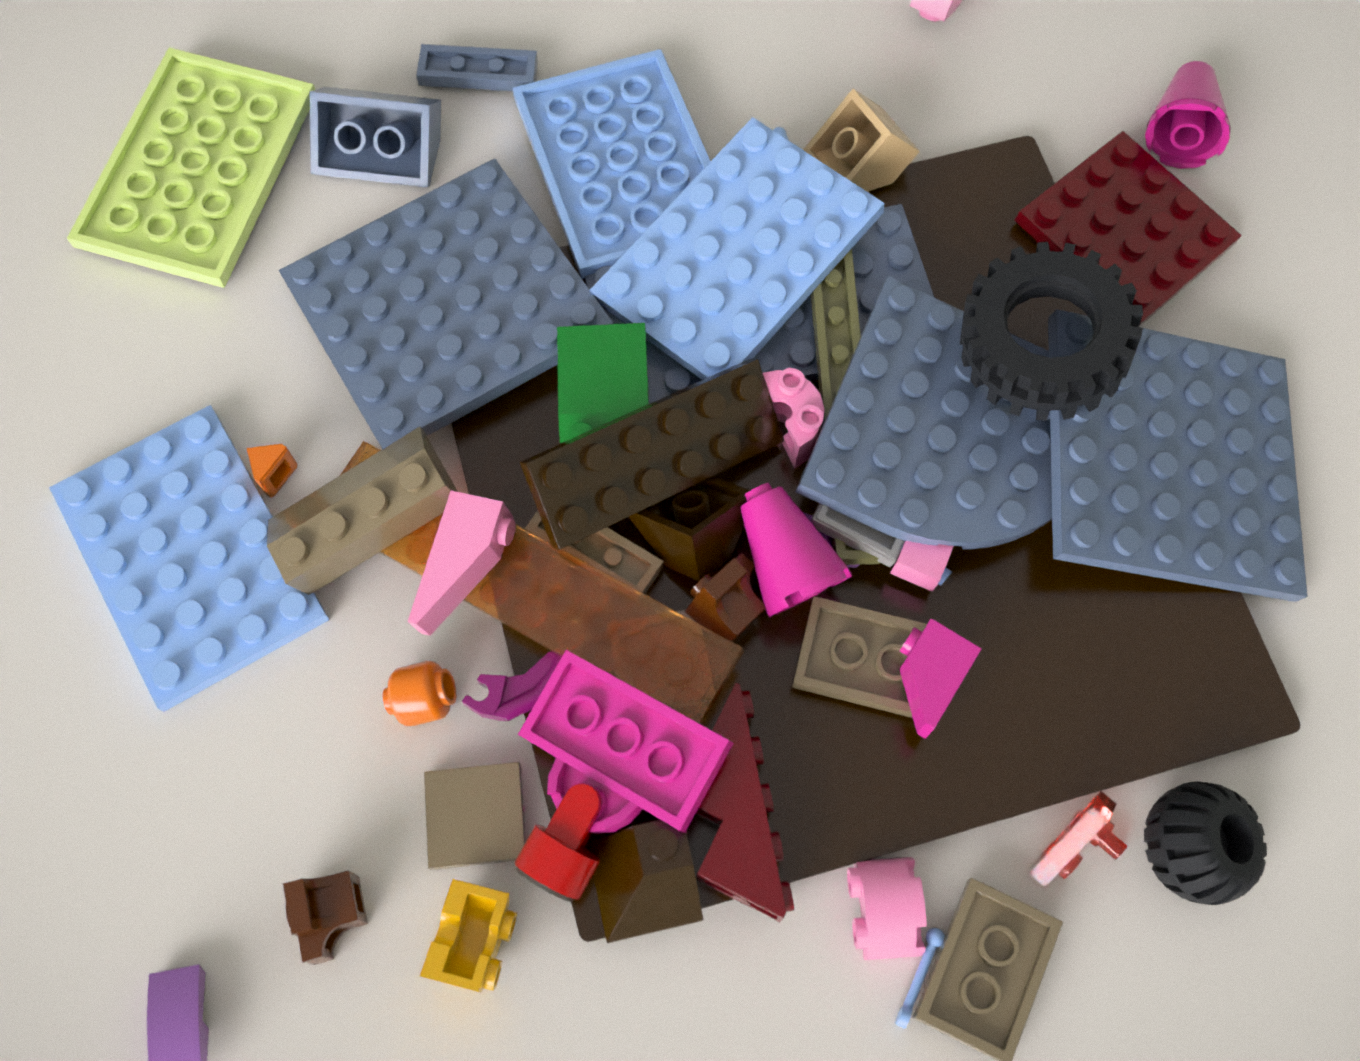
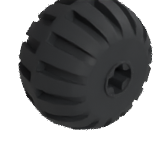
[1144,781,1267,905]

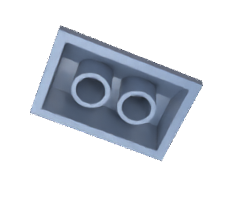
[310,87,441,187]

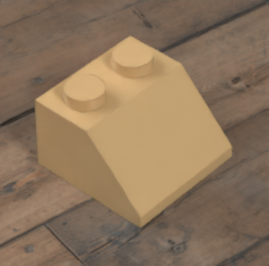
[803,88,920,192]

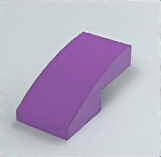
[147,964,209,1061]

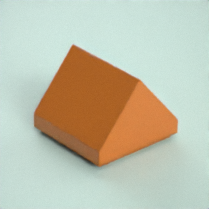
[247,444,298,498]

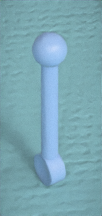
[895,928,945,1029]

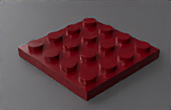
[1014,131,1242,327]

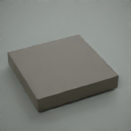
[424,762,526,870]

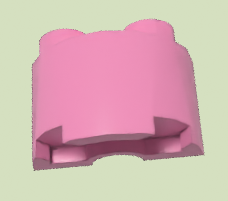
[763,368,825,469]
[847,857,927,960]

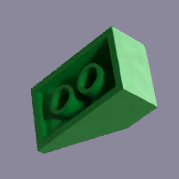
[557,323,649,444]

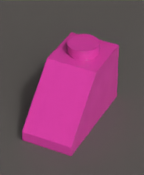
[899,618,982,739]

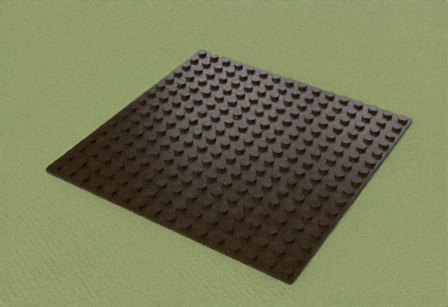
[451,136,1301,942]

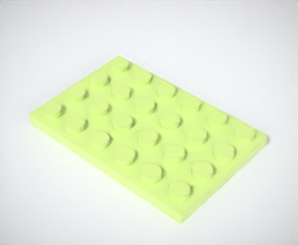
[67,47,315,288]

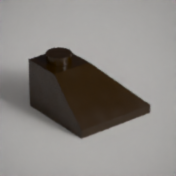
[629,476,751,581]
[587,820,704,944]

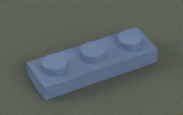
[416,44,538,91]

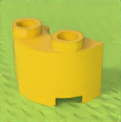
[420,879,517,993]

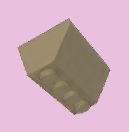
[267,426,458,595]

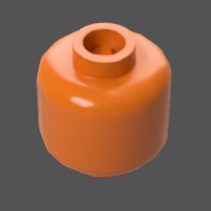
[382,661,457,726]

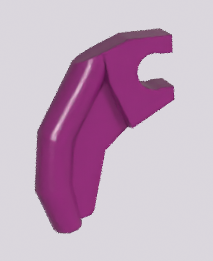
[461,650,565,721]

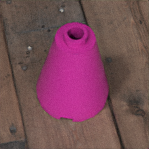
[1145,61,1231,169]
[740,483,853,617]

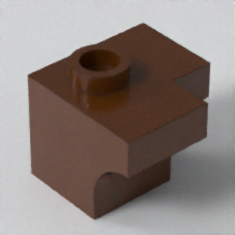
[685,553,765,651]
[283,870,368,965]

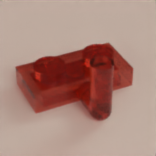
[1030,791,1128,887]

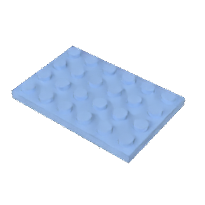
[512,49,711,279]
[589,117,884,380]
[49,405,330,712]

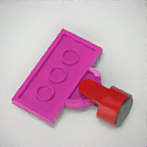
[514,650,734,902]

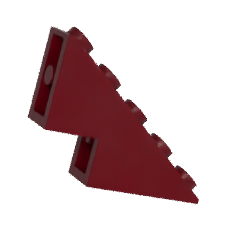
[695,683,794,923]

